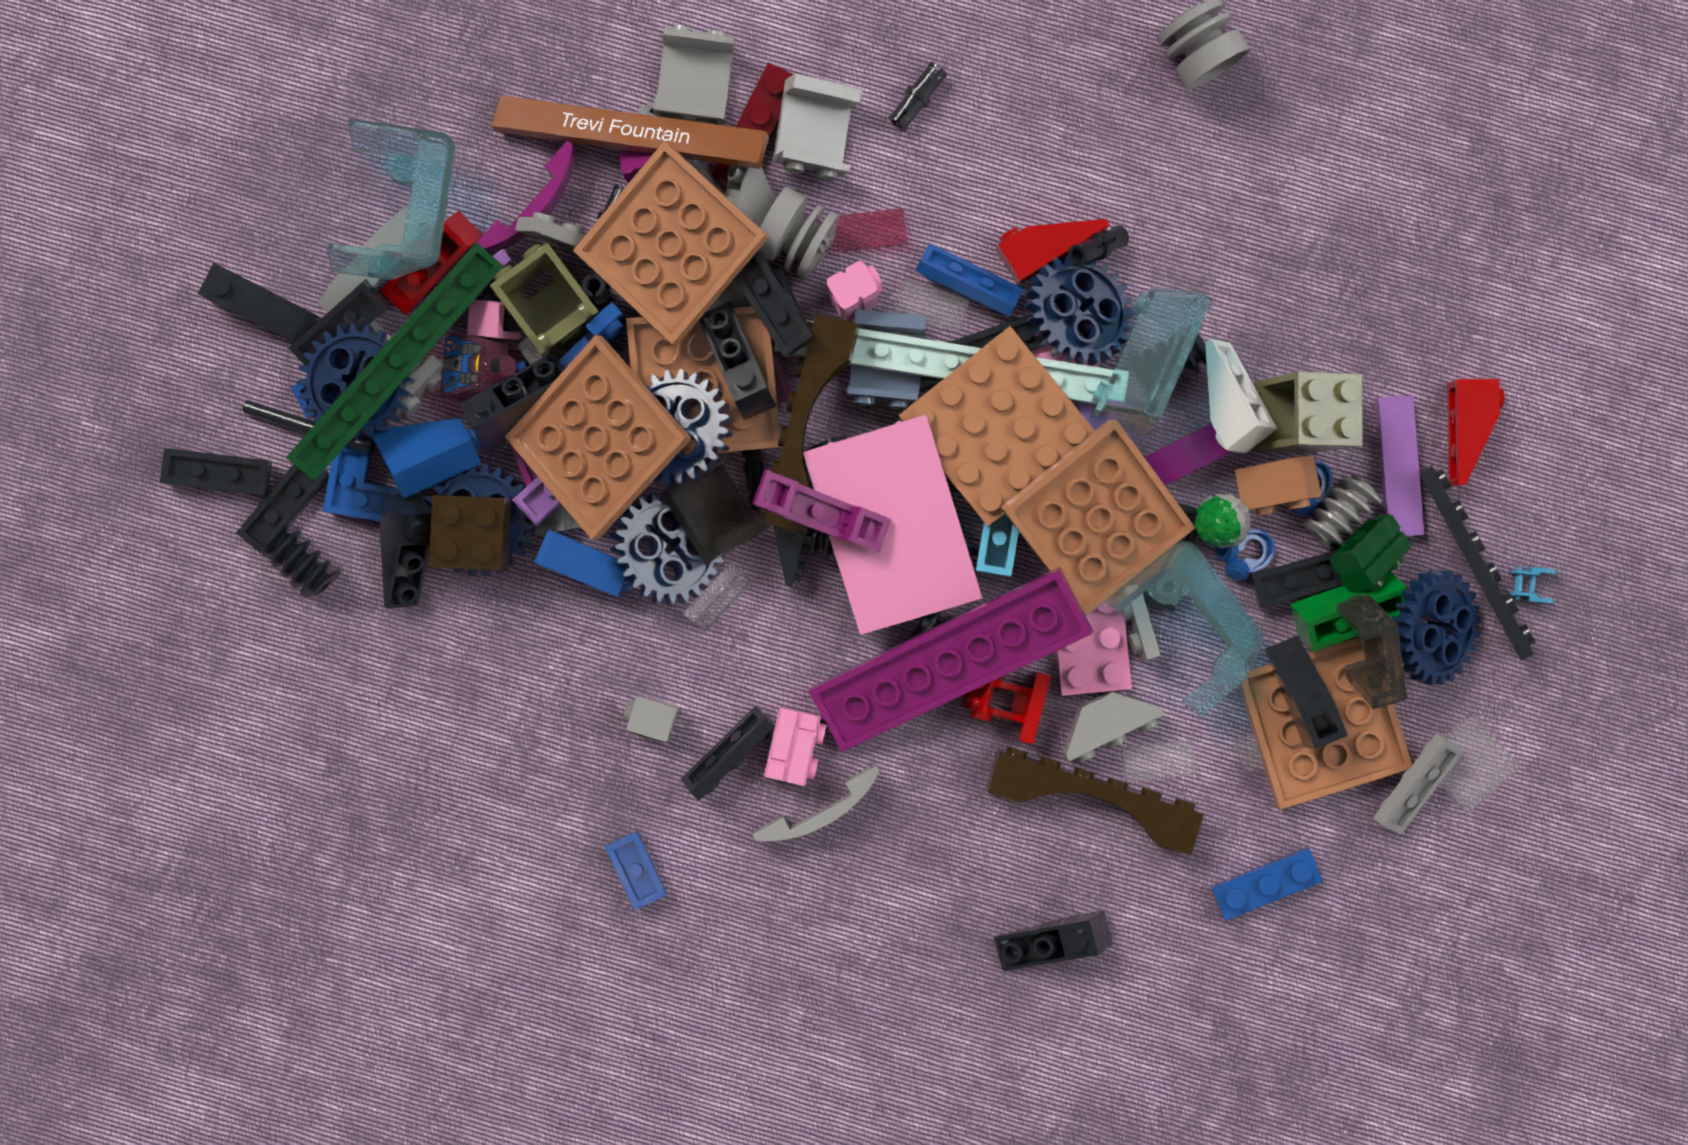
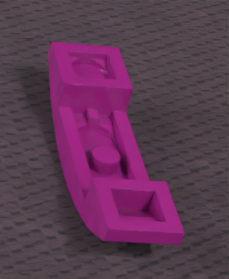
[477,140,577,254]
[1144,423,1233,485]
[753,470,891,552]

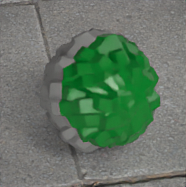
[1195,493,1251,549]

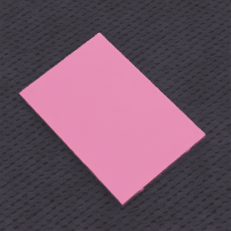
[803,414,983,635]

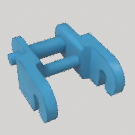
[1509,567,1557,604]

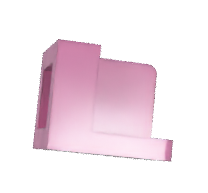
[467,300,521,340]

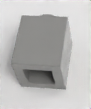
[623,695,680,742]

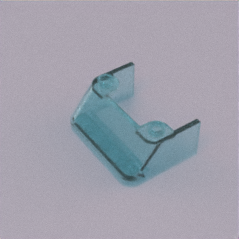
[327,118,455,280]
[1087,287,1213,447]
[1104,540,1264,717]

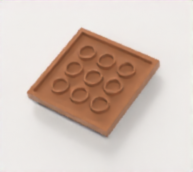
[573,141,770,346]
[626,306,780,454]
[898,326,1095,527]
[505,335,692,540]
[1000,417,1195,616]
[1235,633,1412,810]

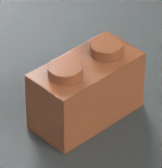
[1235,455,1321,516]

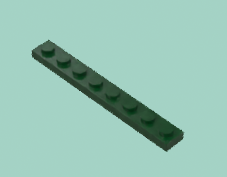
[286,242,504,482]

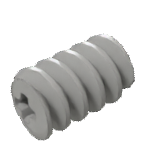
[1303,474,1382,550]

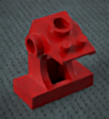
[961,671,1051,744]

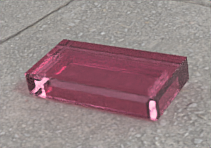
[835,208,907,253]

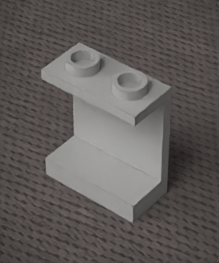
[653,25,734,125]
[773,73,862,180]

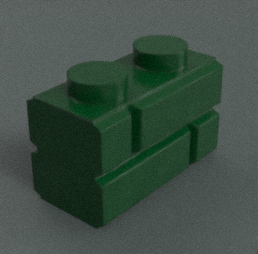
[1329,513,1411,592]

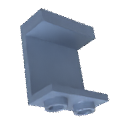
[847,309,927,410]

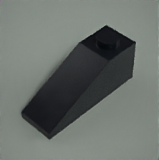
[197,263,318,342]

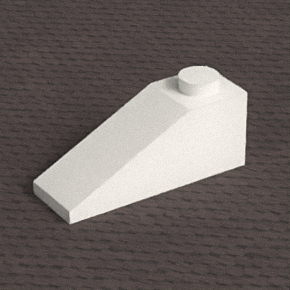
[1205,339,1277,453]

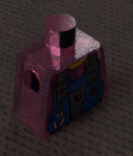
[440,331,516,401]

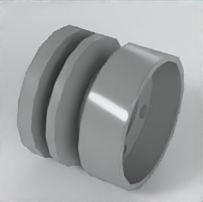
[1156,0,1251,90]
[760,186,840,280]

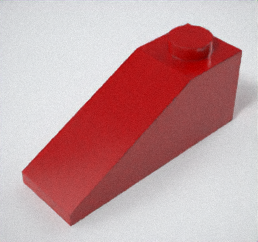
[380,211,483,315]
[996,219,1110,285]
[1447,379,1505,487]

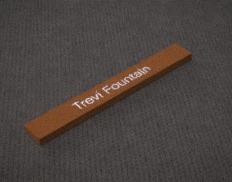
[491,95,769,169]

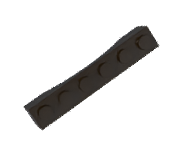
[761,314,859,535]
[985,746,1204,855]

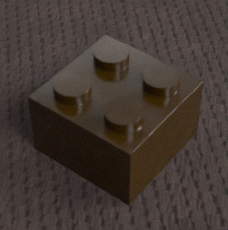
[429,495,511,571]

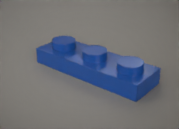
[915,243,1024,317]
[1210,847,1323,921]

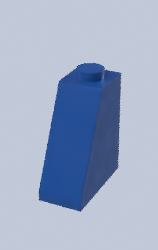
[373,418,481,499]
[534,529,632,597]

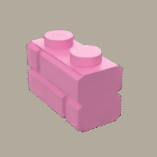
[826,260,883,322]
[764,706,826,786]

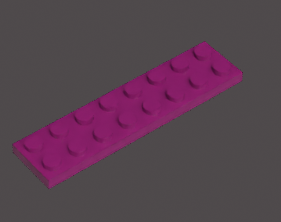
[808,567,1094,752]

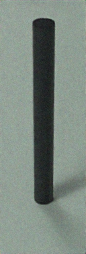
[243,400,375,454]

